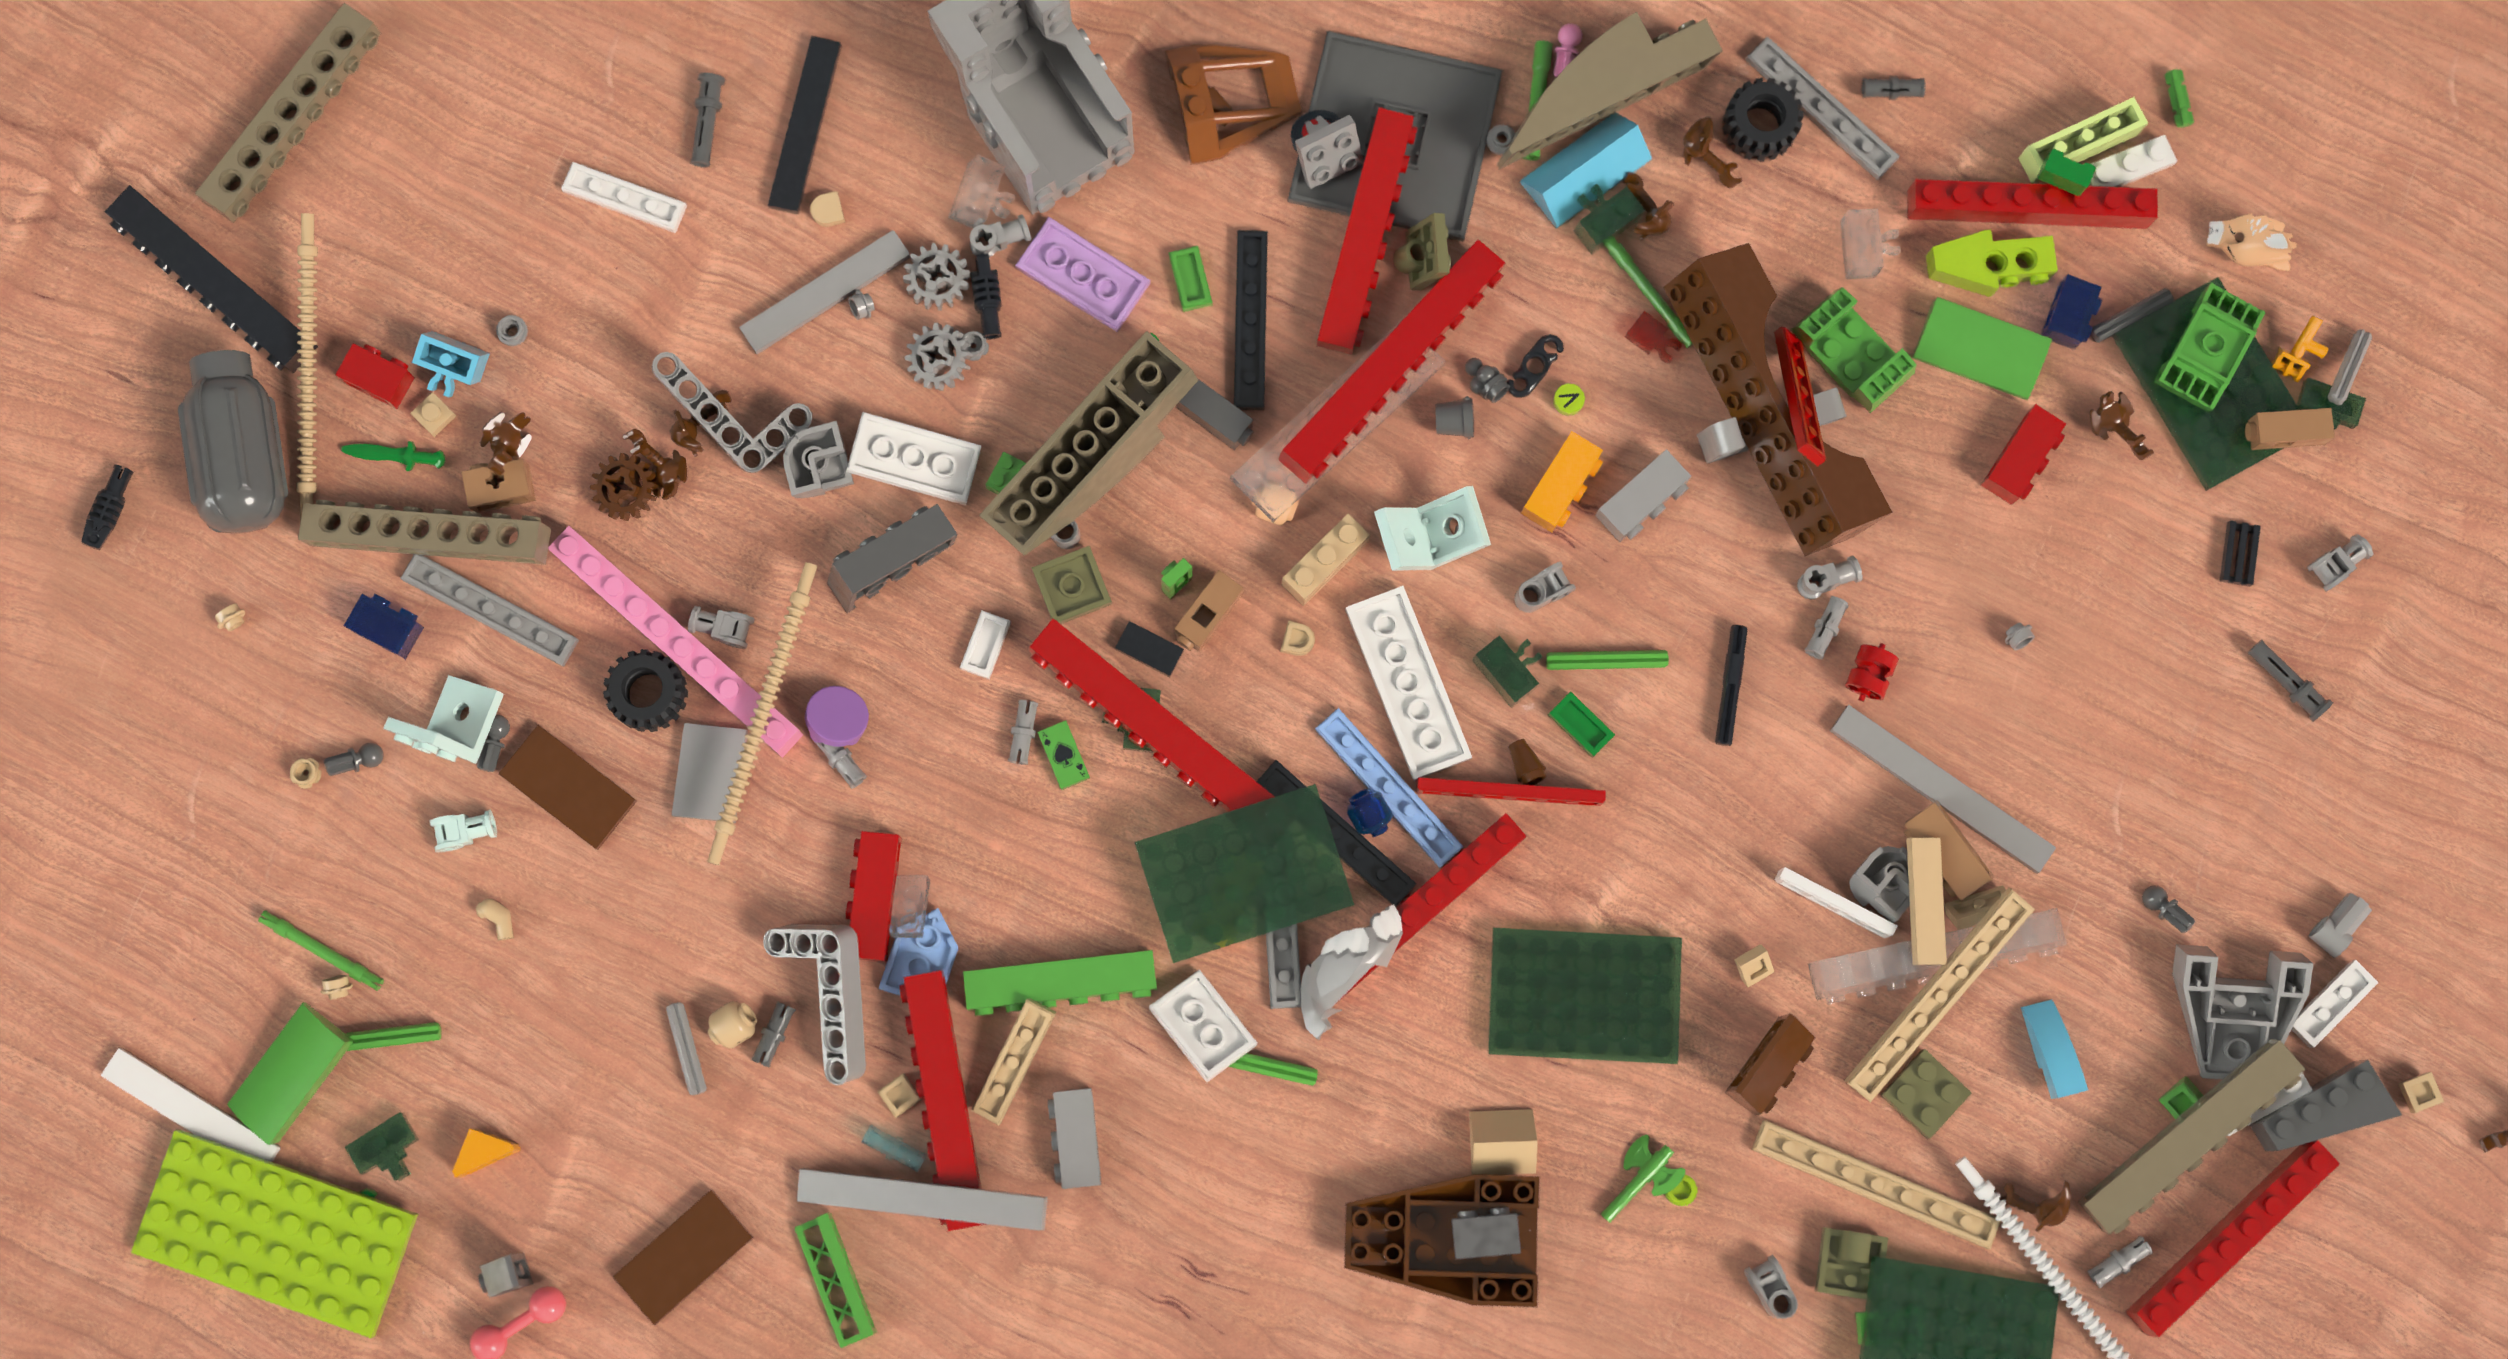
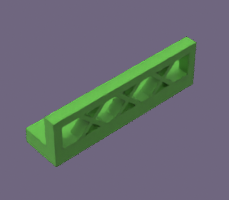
[794,1213,878,1348]

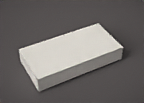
[960,610,1011,680]

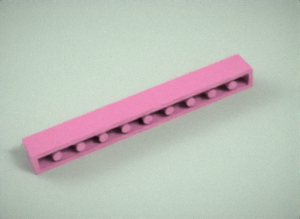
[548,526,803,758]

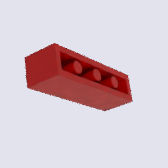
[846,831,902,963]

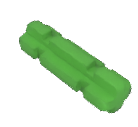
[2165,69,2194,128]

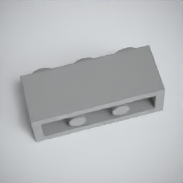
[1595,449,1691,542]
[1048,1088,1102,1189]

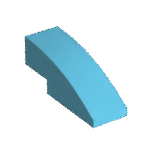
[2021,999,2088,1099]

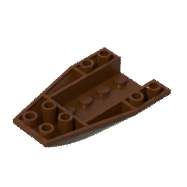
[1344,1174,1540,1307]

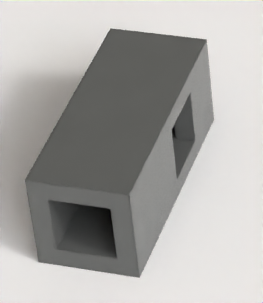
[1176,379,1254,450]

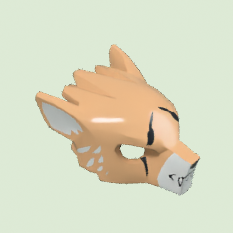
[2207,213,2297,271]

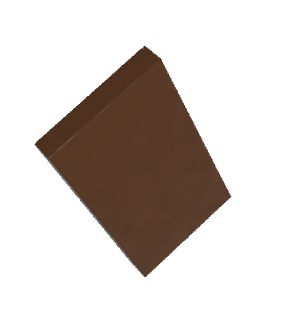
[498,725,637,850]
[612,1190,754,1325]

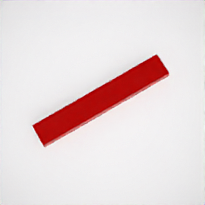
[1774,326,1826,467]
[1416,777,1606,806]

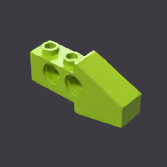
[1926,230,2058,297]

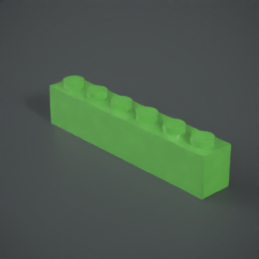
[963,950,1157,1016]

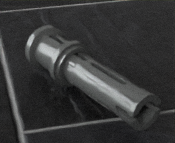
[690,73,726,168]
[2248,640,2333,722]

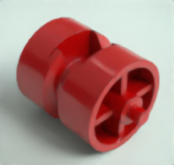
[1845,643,1899,702]

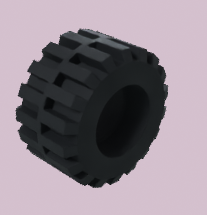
[1722,78,1804,162]
[603,649,688,732]

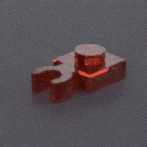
[1625,311,1682,364]

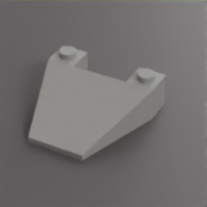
[2172,944,2313,1079]

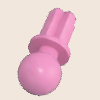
[1554,24,1582,77]

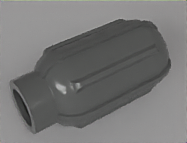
[178,350,288,534]

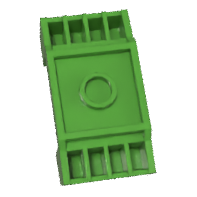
[2153,282,2265,412]
[1791,287,1917,413]

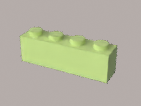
[2018,97,2148,184]

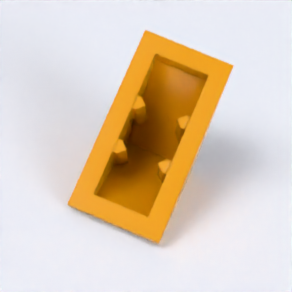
[452,1128,521,1178]

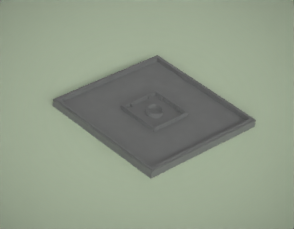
[1288,31,1503,242]

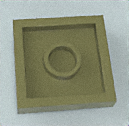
[1032,546,1112,624]
[1881,1049,1972,1139]

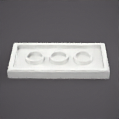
[846,412,982,505]

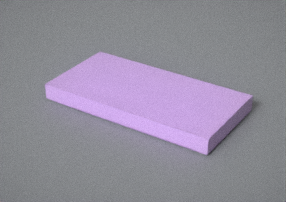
[1015,217,1150,332]

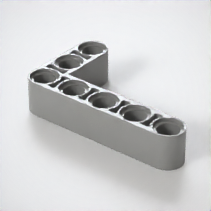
[652,352,812,473]
[1697,388,1847,464]
[763,924,866,1085]

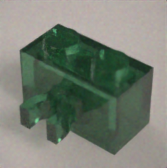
[1574,184,1645,254]
[1472,635,1542,708]

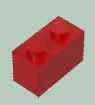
[335,343,415,409]

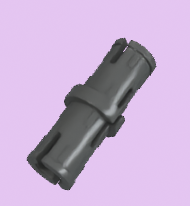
[1861,76,1925,100]
[751,1001,796,1068]

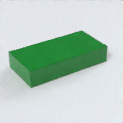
[1548,691,1615,758]

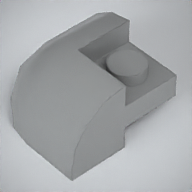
[783,421,854,498]
[1849,846,1910,923]

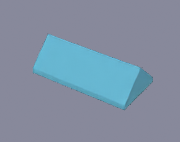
[1520,112,1652,229]

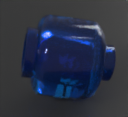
[1347,788,1393,837]

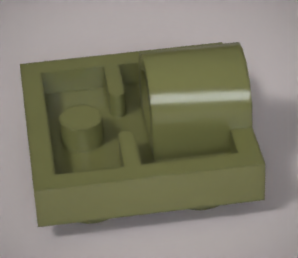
[1393,213,1451,291]
[1815,1227,1888,1302]

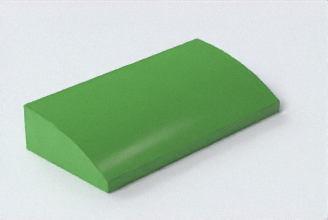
[1913,297,2052,400]
[227,1002,354,1145]

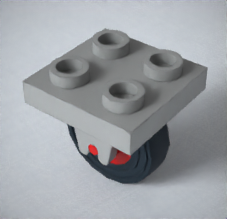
[1290,110,1364,189]

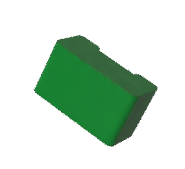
[2037,149,2096,196]

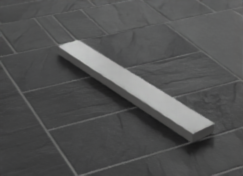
[1830,705,2056,874]
[797,1168,1048,1231]

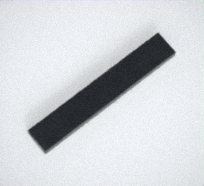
[768,36,842,215]
[1234,230,1268,410]
[1256,760,1417,908]

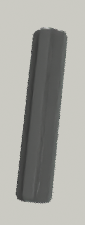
[2090,288,2174,343]

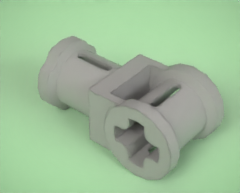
[970,214,1031,258]
[2307,534,2374,592]
[1797,555,1863,600]
[688,606,755,649]

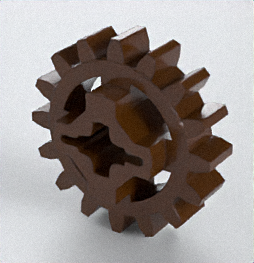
[590,453,659,521]

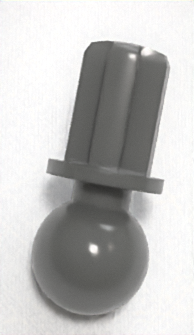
[477,715,510,772]
[324,743,384,776]
[2142,886,2195,933]

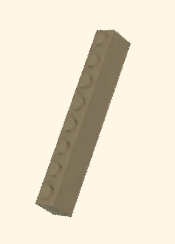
[2078,1038,2306,1234]

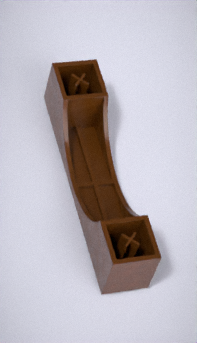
[1663,243,1893,556]

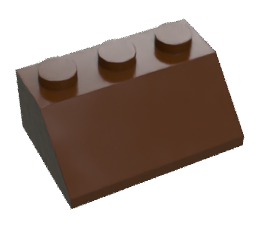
[1724,1013,1815,1116]

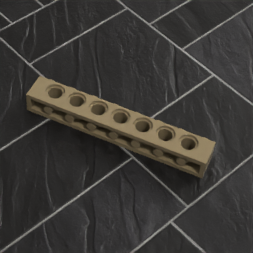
[195,3,381,223]
[298,500,551,565]

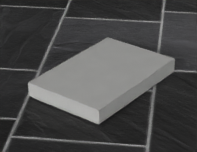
[672,723,748,823]

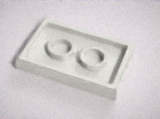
[1149,969,1257,1083]

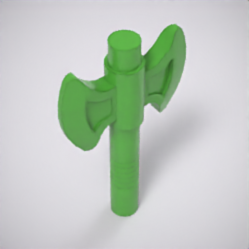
[1601,1135,1686,1223]

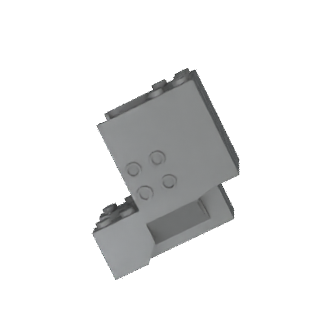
[928,0,1134,215]

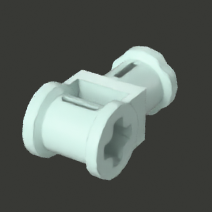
[430,810,497,852]

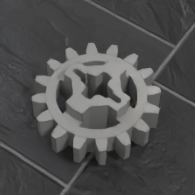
[903,243,970,311]
[905,323,973,391]

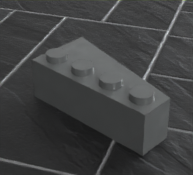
[827,504,958,613]
[2250,1060,2402,1151]

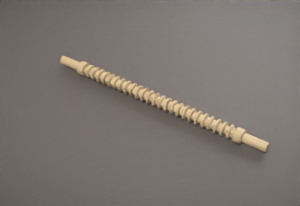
[296,213,318,523]
[707,562,817,865]

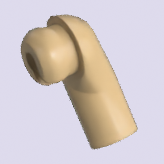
[476,899,514,940]

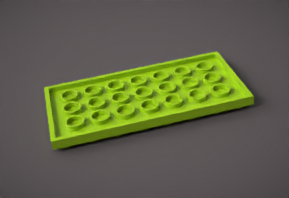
[131,1129,418,1338]

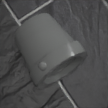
[1436,396,1474,439]

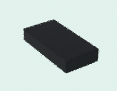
[1115,621,1184,678]

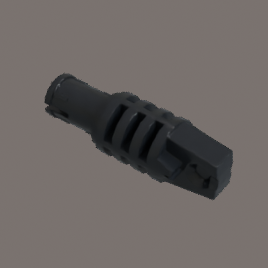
[970,254,1002,340]
[81,465,134,550]

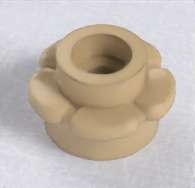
[215,604,245,631]
[290,758,322,789]
[321,975,353,999]

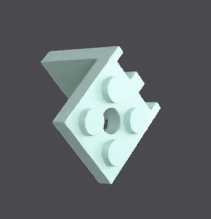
[1374,486,1491,571]
[383,675,504,764]

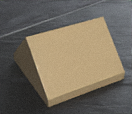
[1469,1109,1538,1175]

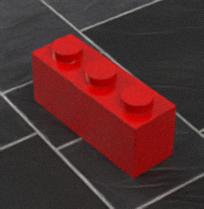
[1981,404,2067,505]

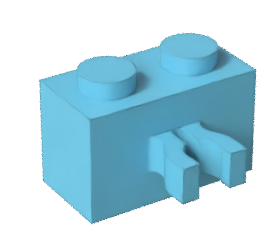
[412,331,490,397]

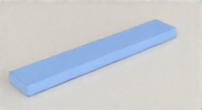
[1315,708,1464,868]

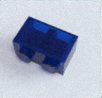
[2041,274,2102,350]
[343,593,424,660]

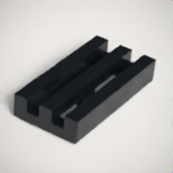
[2219,520,2261,587]

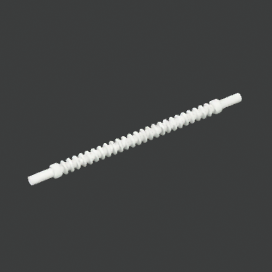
[1955,1156,2129,1359]

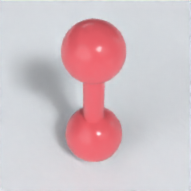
[470,1286,566,1359]

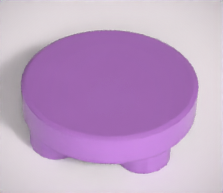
[805,686,869,747]

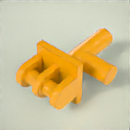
[2270,315,2329,383]

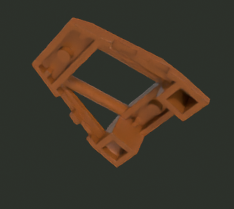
[1165,45,1302,165]

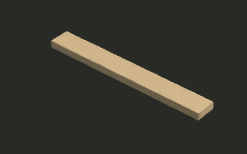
[1844,888,2035,1102]
[1751,1120,2001,1249]

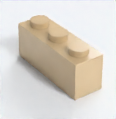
[1282,514,1370,606]

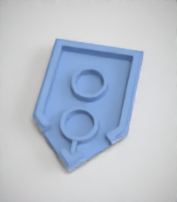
[878,908,959,996]

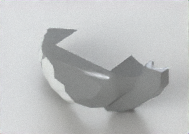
[1300,905,1403,1040]

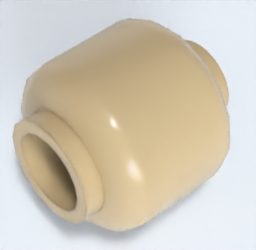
[708,1001,757,1048]

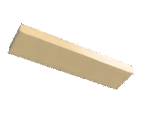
[1907,838,1947,965]
[971,998,1057,1125]

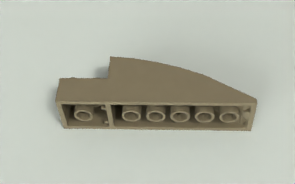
[1497,12,1723,170]
[979,331,1199,556]

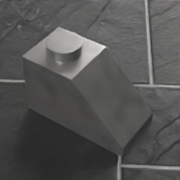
[478,1253,533,1297]

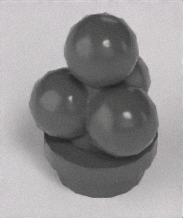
[1465,358,1510,403]

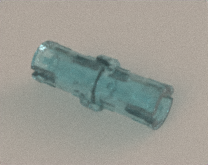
[861,1124,927,1173]

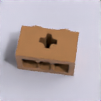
[461,457,536,513]

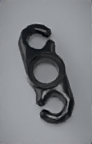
[1507,334,1564,398]

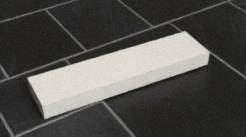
[561,162,687,233]
[1774,867,1897,938]

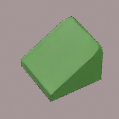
[2159,1076,2204,1119]

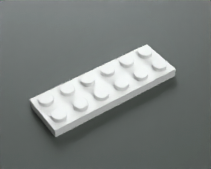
[1345,586,1472,781]

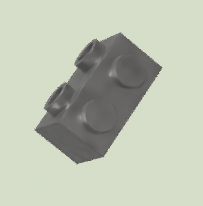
[1452,1207,1521,1259]

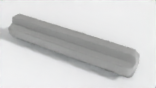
[2327,329,2372,405]
[666,1002,707,1095]

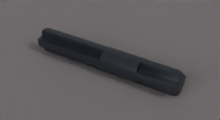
[1715,625,1748,746]

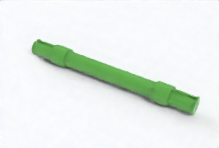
[1604,237,1693,348]
[258,910,384,991]

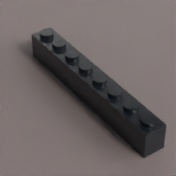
[104,185,318,374]

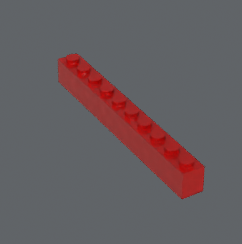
[1278,239,1506,484]
[1029,618,1298,847]

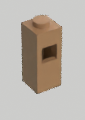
[2245,408,2335,450]
[1174,570,1244,652]

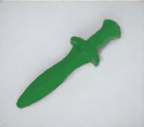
[341,441,446,471]

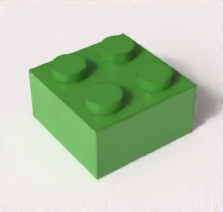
[985,451,1026,495]

